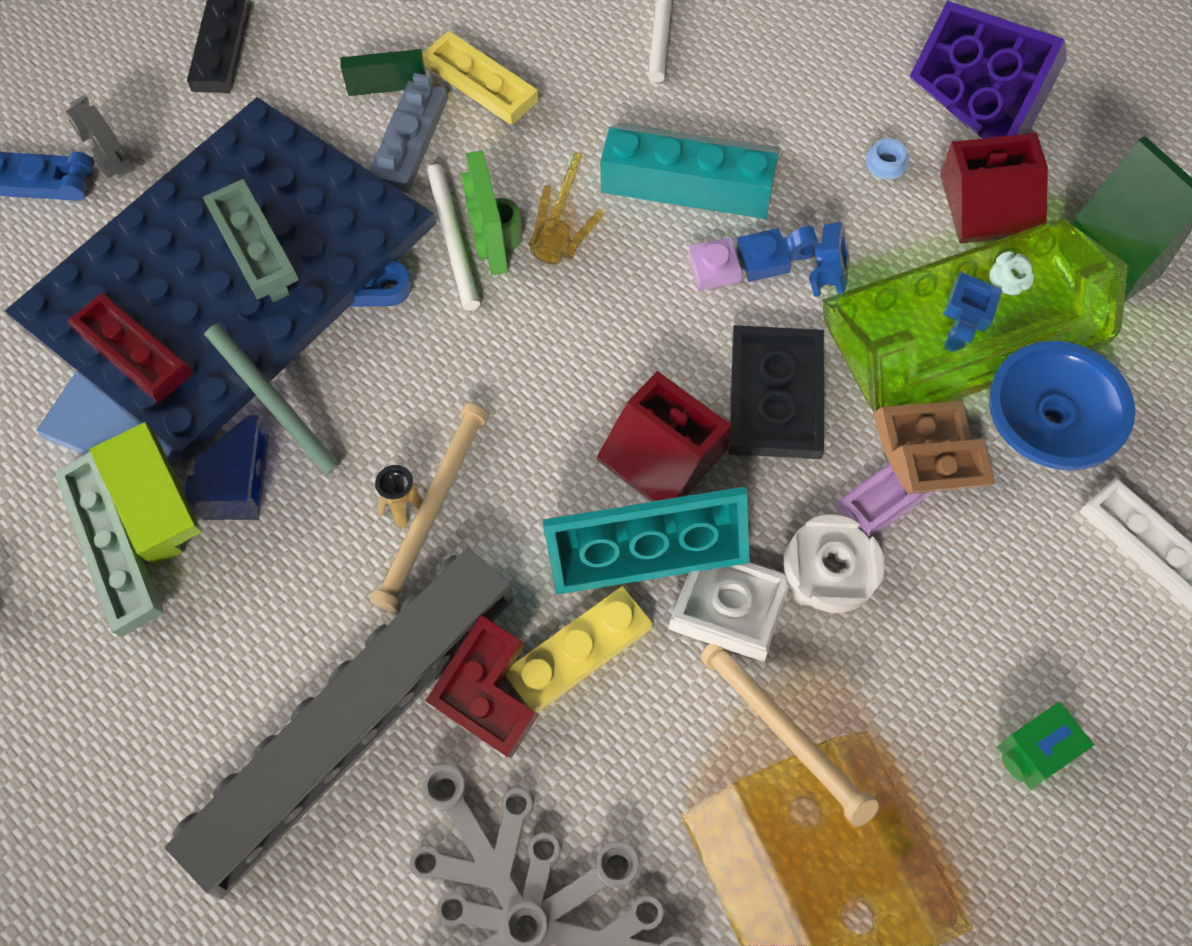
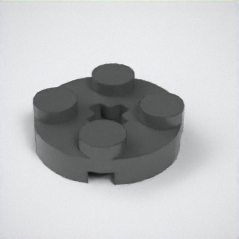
[66,95,134,179]

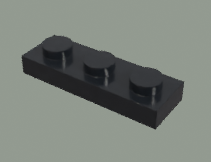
[187,0,251,93]

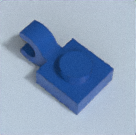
[809,222,850,297]
[737,226,818,282]
[943,272,1002,356]

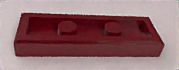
[67,292,194,404]

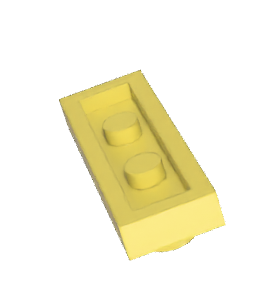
[422,30,539,125]
[505,586,652,713]

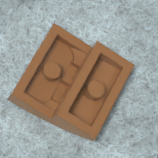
[873,401,996,494]

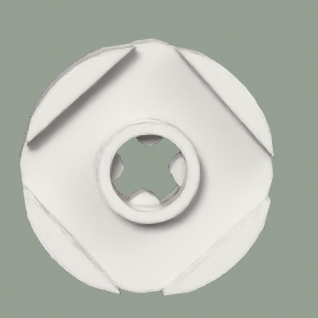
[784,514,885,613]

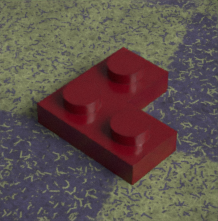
[425,615,539,758]

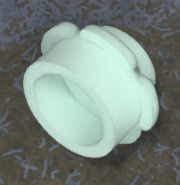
[989,252,1034,295]

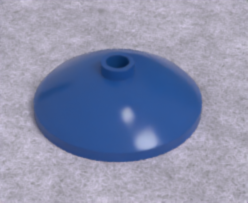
[989,341,1135,470]

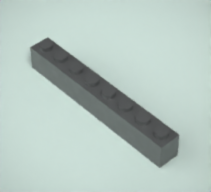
[164,547,514,900]

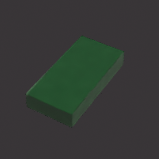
[340,49,427,96]

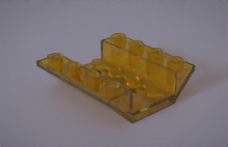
[681,731,974,946]

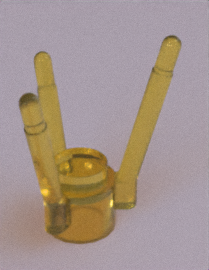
[528,152,604,265]

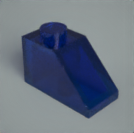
[185,415,269,520]

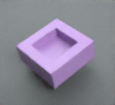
[688,237,742,290]

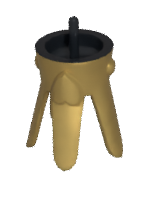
[375,465,423,528]

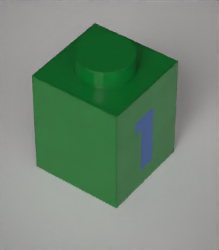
[998,701,1095,790]

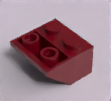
[940,133,1048,244]
[597,371,732,502]

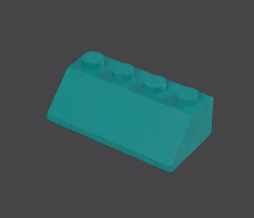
[600,122,780,219]
[542,487,750,595]

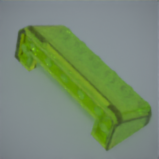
[822,218,1128,412]

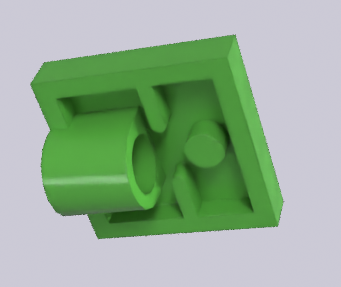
[461,150,522,275]

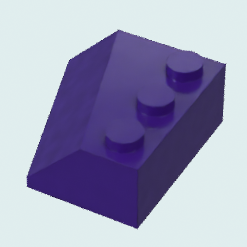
[909,1,1067,138]

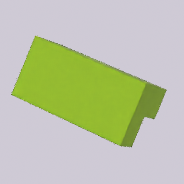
[89,422,203,566]

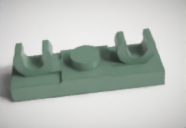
[203,179,299,302]

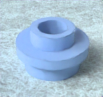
[866,138,909,180]

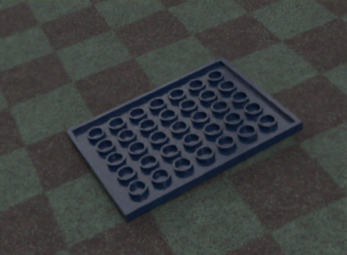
[4,97,437,462]

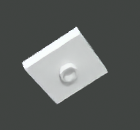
[669,562,790,662]

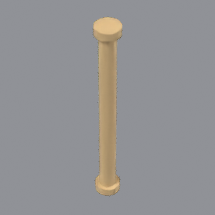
[370,403,489,612]
[701,644,879,826]

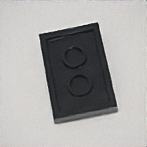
[728,325,824,459]

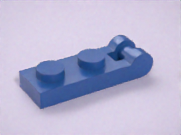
[0,152,95,201]

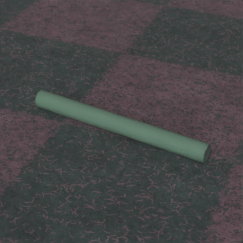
[204,323,340,476]

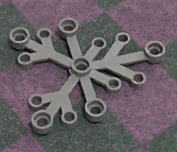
[409,765,696,946]

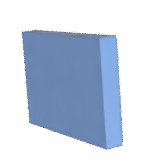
[36,372,177,466]

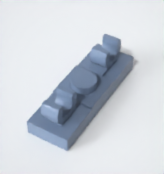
[369,73,448,193]

